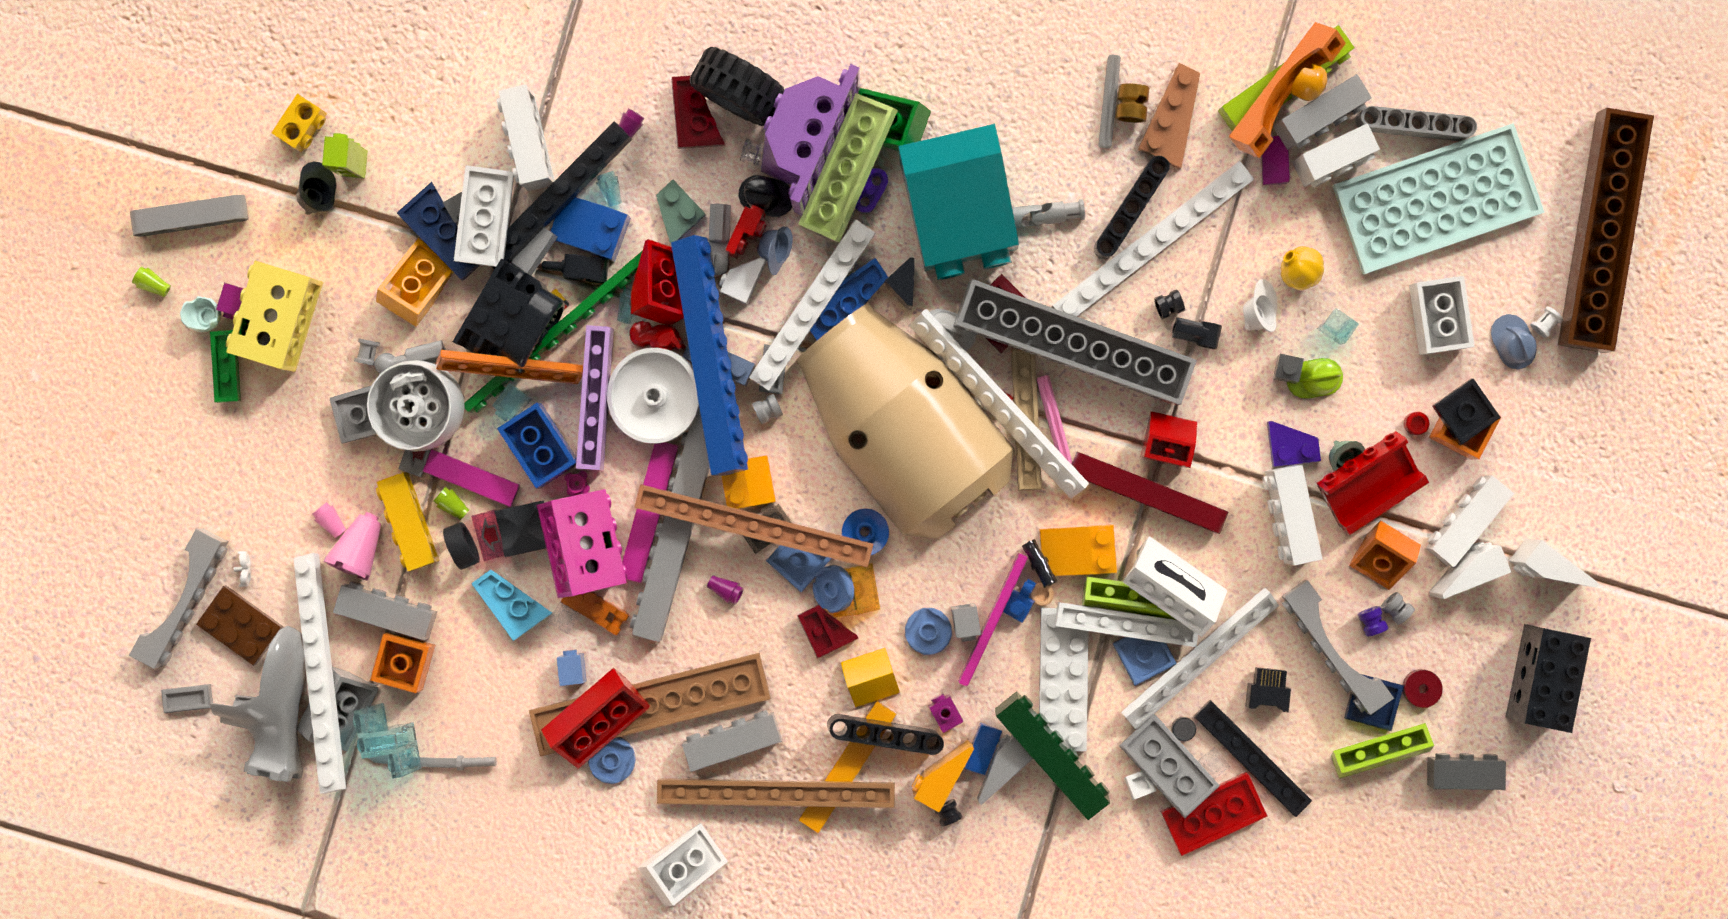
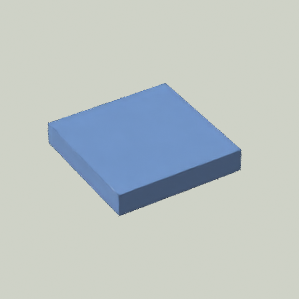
[766,545,832,592]
[1112,637,1177,686]

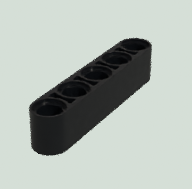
[1094,156,1170,259]
[827,714,944,755]

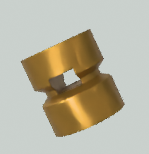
[1115,83,1150,123]

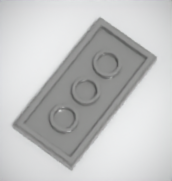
[1119,714,1220,818]

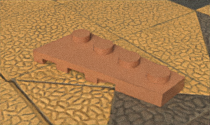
[1137,63,1200,169]

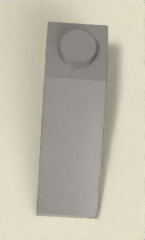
[977,734,1033,805]

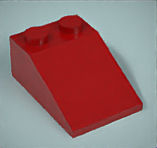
[631,239,684,326]

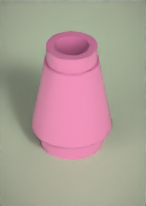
[312,502,346,538]

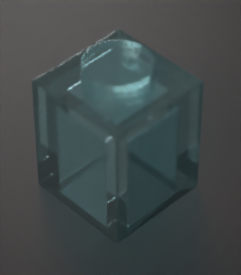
[492,383,532,421]

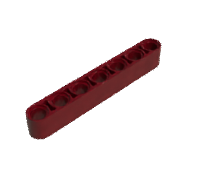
[1072,452,1229,534]

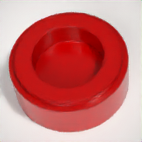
[1404,412,1430,435]

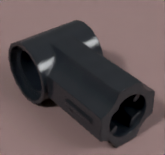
[1172,317,1222,349]

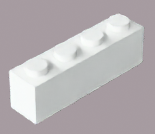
[1426,475,1515,567]

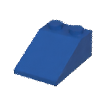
[550,197,631,262]

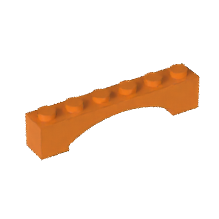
[1229,22,1346,158]

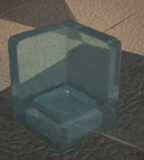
[1317,308,1359,345]

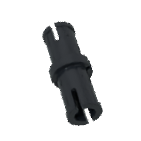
[1022,539,1057,588]

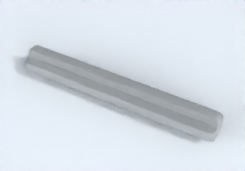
[1098,54,1121,149]

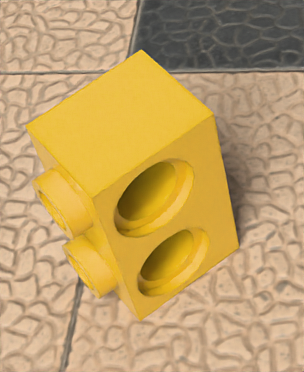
[271,93,327,152]

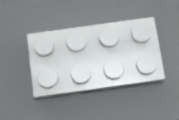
[454,165,514,267]

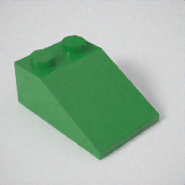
[858,88,931,151]

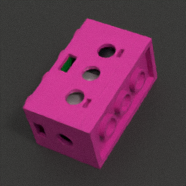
[537,489,627,598]

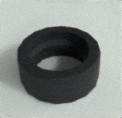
[443,522,480,570]

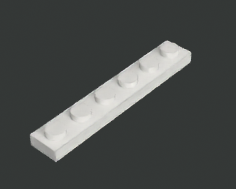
[1055,602,1198,647]

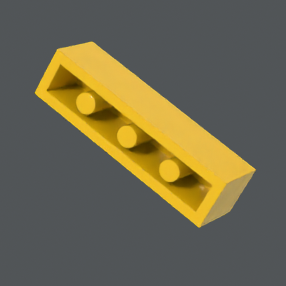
[376,472,440,571]

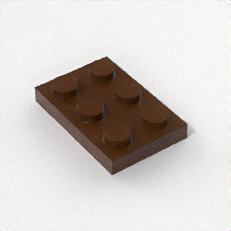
[196,585,284,666]

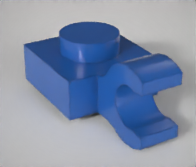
[1003,579,1036,623]

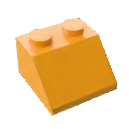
[721,455,776,509]

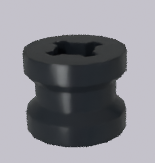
[934,799,962,827]

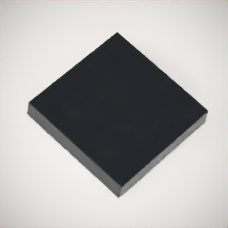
[1432,378,1501,445]

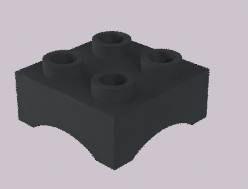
[494,500,546,557]

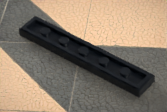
[1193,700,1312,817]

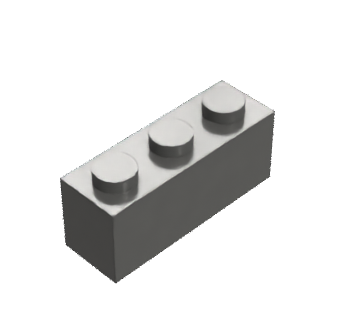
[1427,753,1506,790]

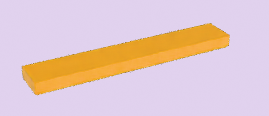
[799,701,897,833]

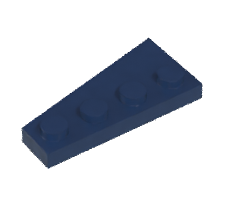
[397,181,480,282]

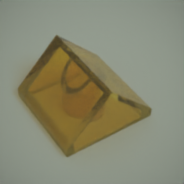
[833,563,880,617]

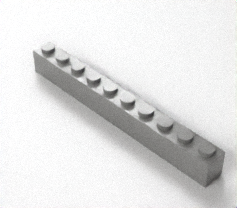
[630,411,710,642]

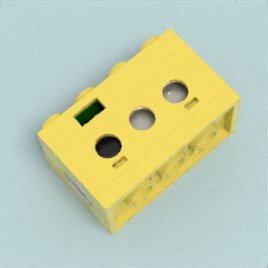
[226,260,323,372]

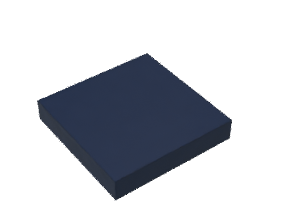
[1344,674,1404,731]

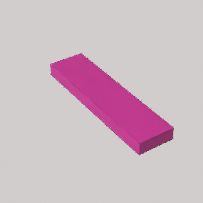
[423,449,520,507]

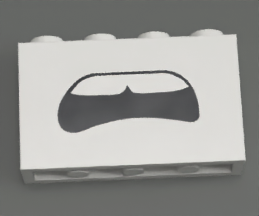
[1123,536,1227,637]

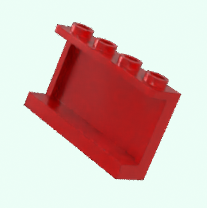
[1316,431,1429,535]

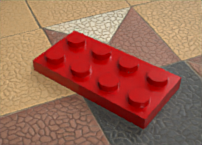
[1160,772,1268,856]

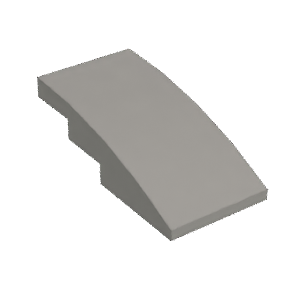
[329,385,436,444]

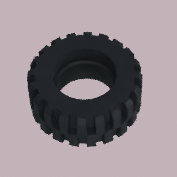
[690,47,785,126]

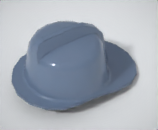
[757,226,793,275]
[1491,314,1537,370]

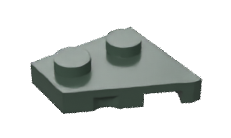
[656,179,706,243]

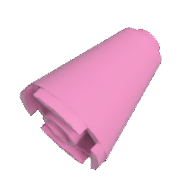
[323,512,381,581]

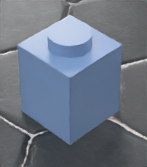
[557,649,587,686]

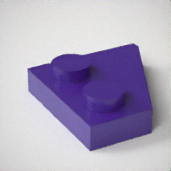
[1267,421,1321,467]

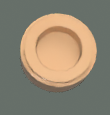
[1030,582,1054,606]

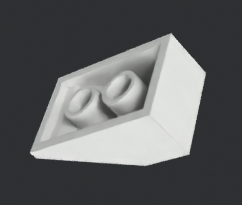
[1509,538,1600,588]
[1429,542,1511,599]
[638,823,728,906]

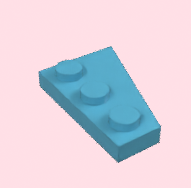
[471,570,552,641]

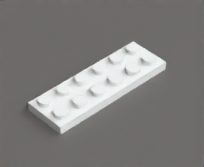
[1039,608,1089,752]

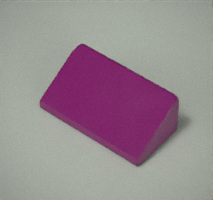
[1261,135,1290,185]

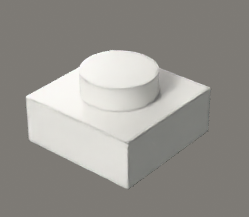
[1124,771,1156,800]

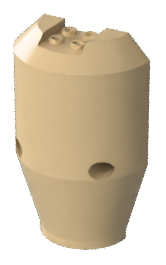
[796,303,1014,539]

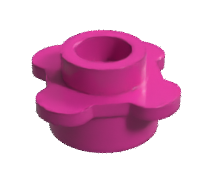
[564,471,590,496]

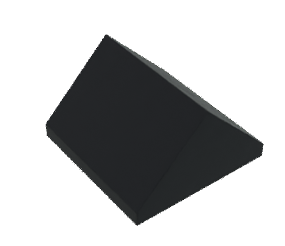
[885,257,915,310]

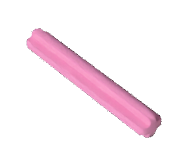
[1037,375,1072,465]

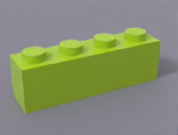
[1082,577,1176,620]
[1331,723,1434,779]

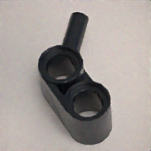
[542,254,609,283]

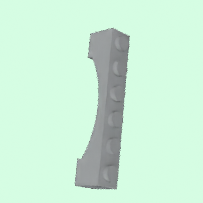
[129,528,229,669]
[1282,580,1394,715]

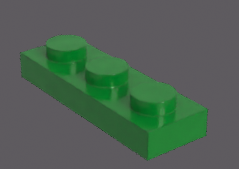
[210,330,241,403]

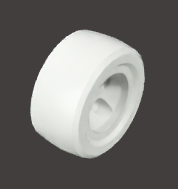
[367,360,465,451]

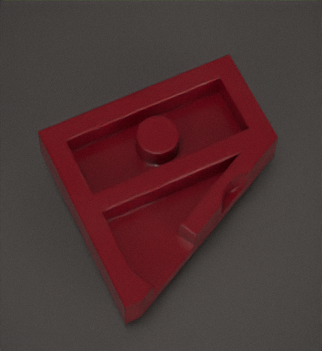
[797,605,859,658]

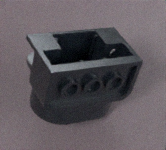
[452,258,565,374]

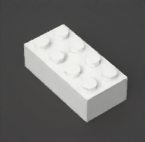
[496,84,555,191]
[1262,465,1323,565]

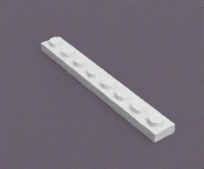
[749,219,875,391]
[1121,588,1279,729]

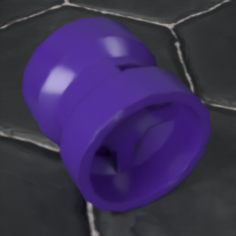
[1357,606,1389,637]

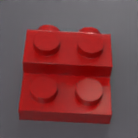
[725,205,767,259]

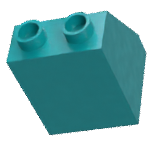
[898,124,1019,280]

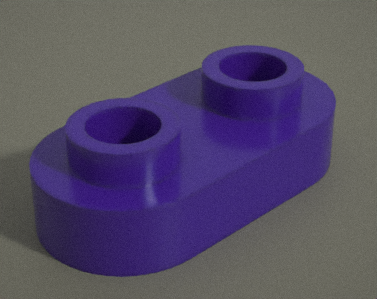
[855,168,888,214]

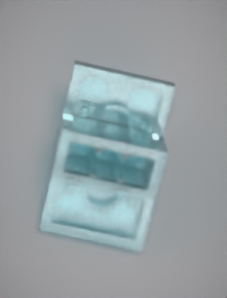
[353,703,422,779]

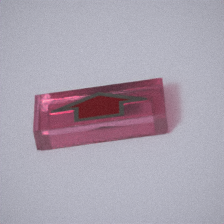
[471,509,504,561]

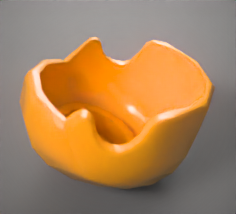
[1291,64,1327,101]

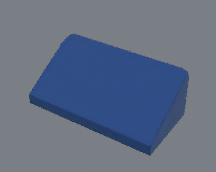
[964,722,1002,775]

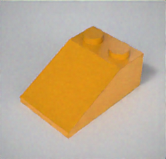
[376,238,453,327]
[1040,524,1117,576]
[911,740,974,812]

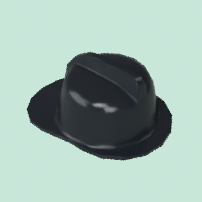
[296,161,336,215]
[738,175,792,217]

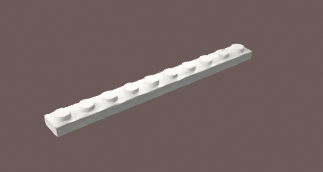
[1052,161,1254,316]
[909,309,1089,499]
[293,553,346,794]

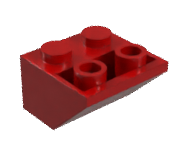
[1140,411,1197,468]

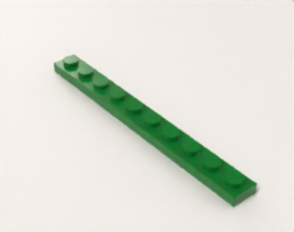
[464,251,642,413]

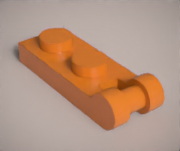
[560,591,630,636]

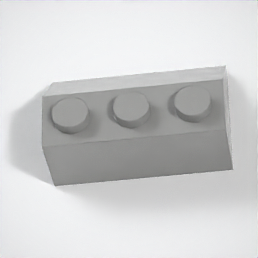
[297,667,379,751]

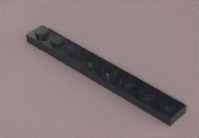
[492,121,632,269]

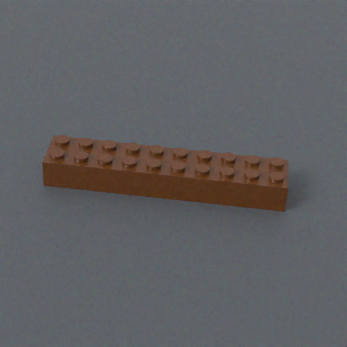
[1558,107,1654,353]

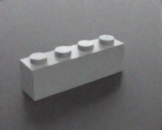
[1273,74,1372,150]
[333,581,438,640]
[682,710,782,772]

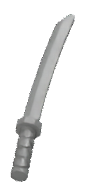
[364,752,497,770]

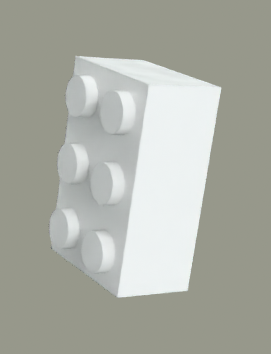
[1292,123,1380,188]
[1409,276,1475,355]

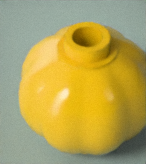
[1280,246,1324,290]

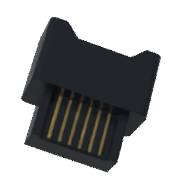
[1245,667,1291,712]

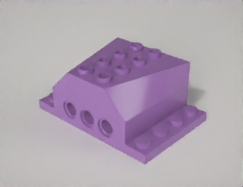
[761,64,860,216]

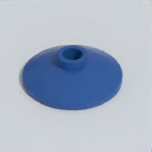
[842,508,889,555]

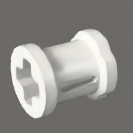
[1530,306,1563,338]

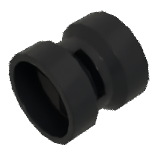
[1154,289,1185,319]

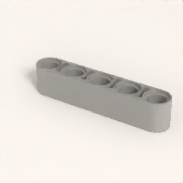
[1355,106,1477,141]
[130,195,249,237]

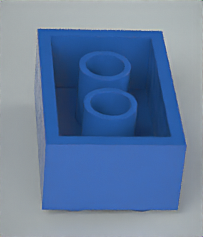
[497,402,577,489]

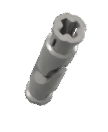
[1012,199,1085,228]

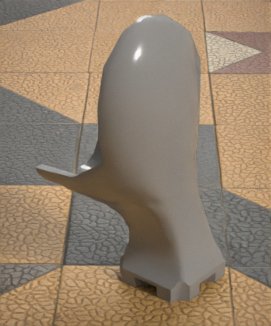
[210,626,306,782]

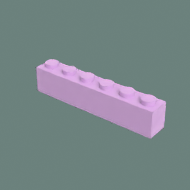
[576,325,614,470]

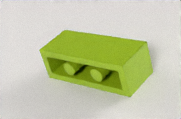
[322,133,368,179]

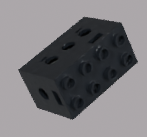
[1506,624,1591,733]

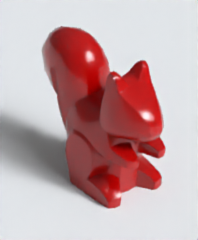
[629,320,686,351]

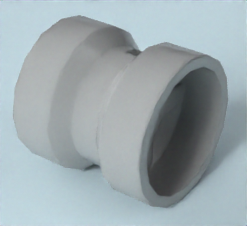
[752,394,783,425]
[1380,592,1415,625]

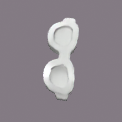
[390,369,427,391]
[234,551,251,587]

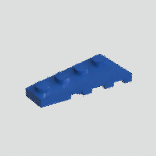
[810,258,888,340]

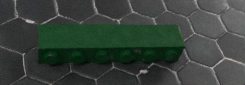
[995,691,1110,820]

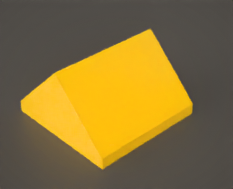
[841,647,900,707]

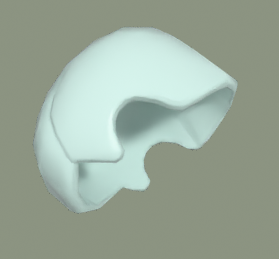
[180,296,221,332]

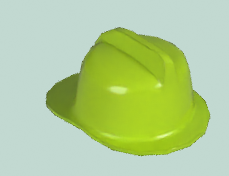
[1286,358,1343,399]

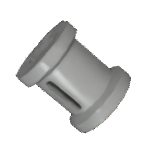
[354,338,380,366]

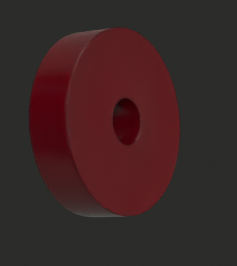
[1402,669,1443,708]

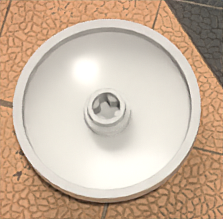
[607,348,700,443]

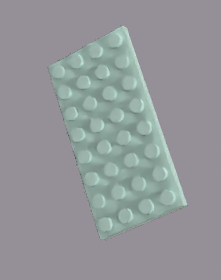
[1332,123,1545,275]

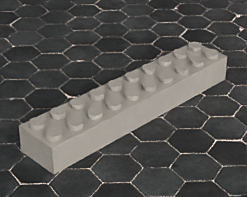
[953,279,1197,405]

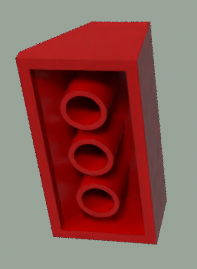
[541,667,650,769]

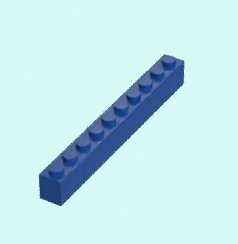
[671,235,748,476]

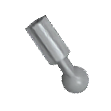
[709,203,731,275]
[374,340,446,374]

